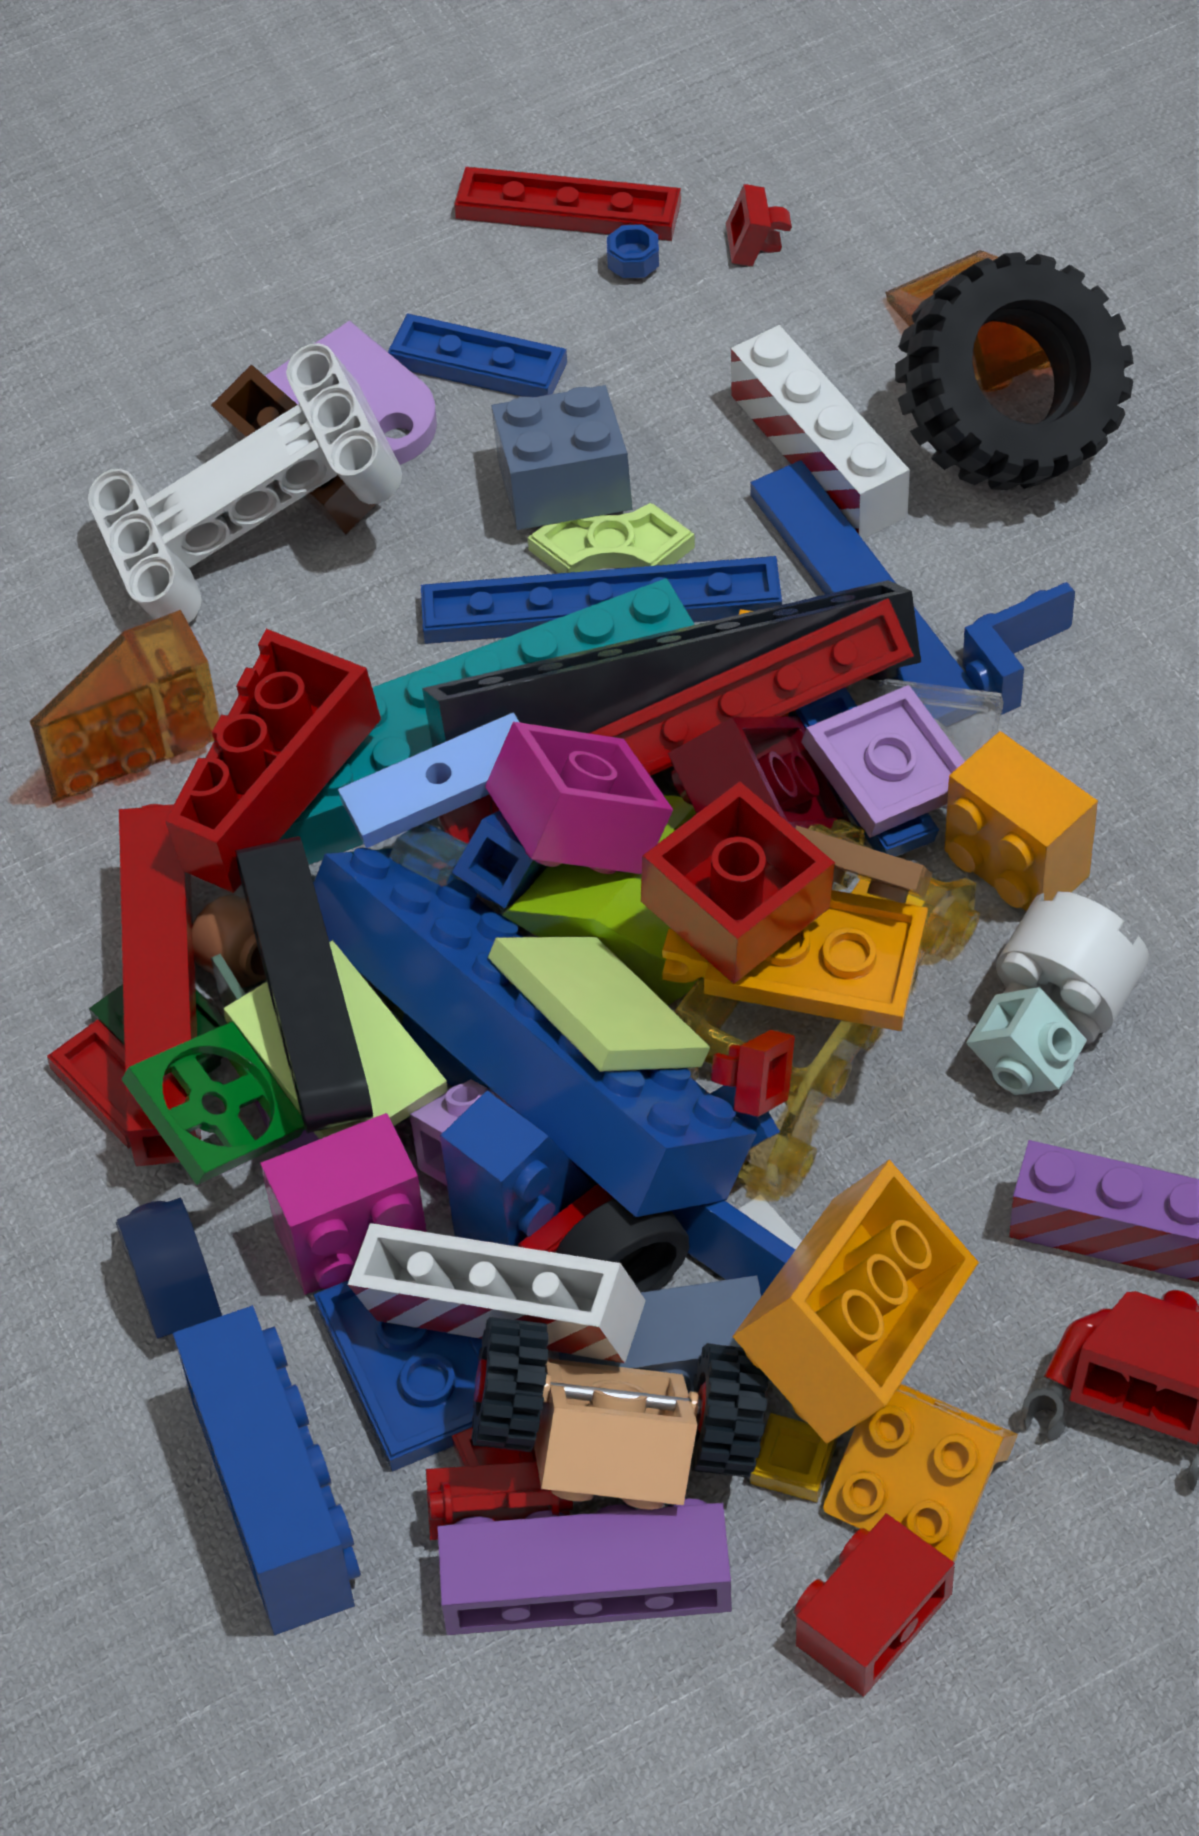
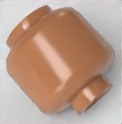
[191,895,266,988]

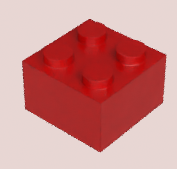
[640,781,835,984]

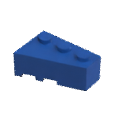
[440,1090,594,1247]

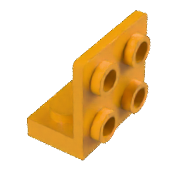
[823,1383,1018,1563]

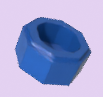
[607,224,659,279]

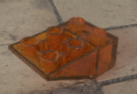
[29,610,219,803]

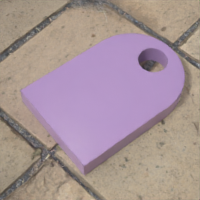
[265,321,437,465]

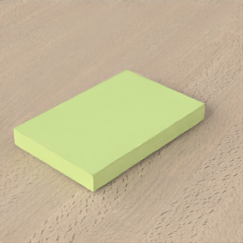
[488,937,710,1072]
[223,940,447,1139]

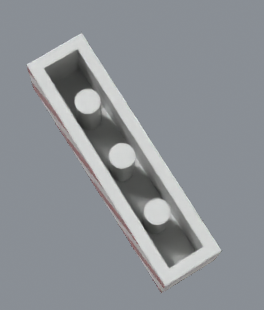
[731,325,910,539]
[347,1223,646,1363]

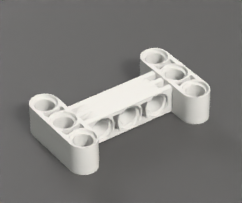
[88,343,402,629]

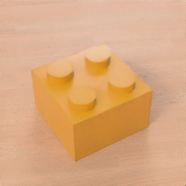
[944,731,1098,912]

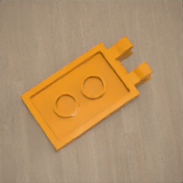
[662,890,928,1032]

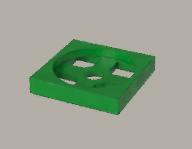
[121,1021,305,1185]

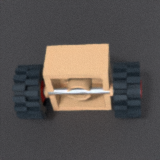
[472,1317,768,1510]

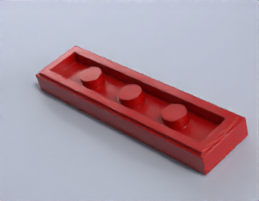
[454,166,681,241]

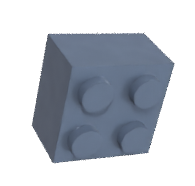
[491,385,633,530]

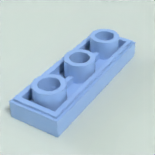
[338,712,519,848]

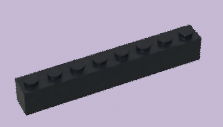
[422,580,921,748]

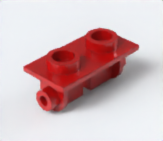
[426,1461,573,1540]

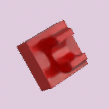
[725,184,792,267]
[711,1030,795,1117]

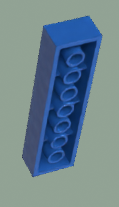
[313,844,757,1217]

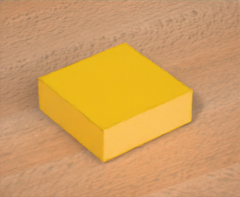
[750,1413,837,1503]

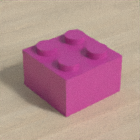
[485,721,673,874]
[260,1113,427,1295]

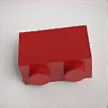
[794,1513,955,1697]

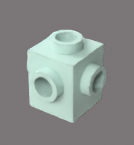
[966,987,1087,1095]

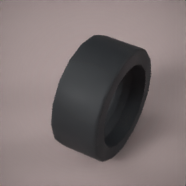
[556,1198,690,1293]

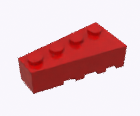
[165,628,381,893]

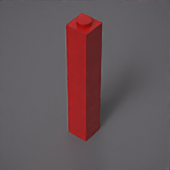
[119,804,201,1167]

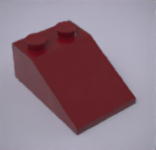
[668,716,854,837]

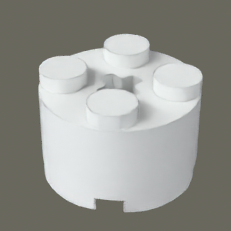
[996,891,1149,1044]

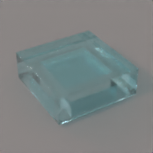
[390,822,468,887]

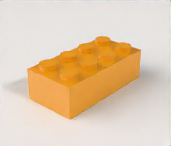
[732,1159,979,1444]

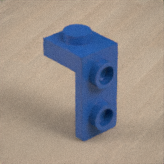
[962,582,1075,715]

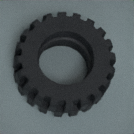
[895,252,1134,490]

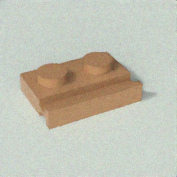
[795,825,932,903]

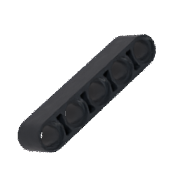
[235,836,373,1133]

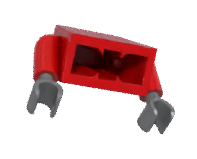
[1022,1290,1199,1491]

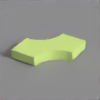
[528,503,695,573]

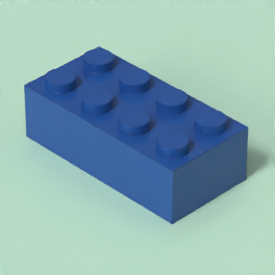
[173,1305,361,1635]

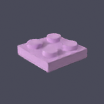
[801,685,965,838]

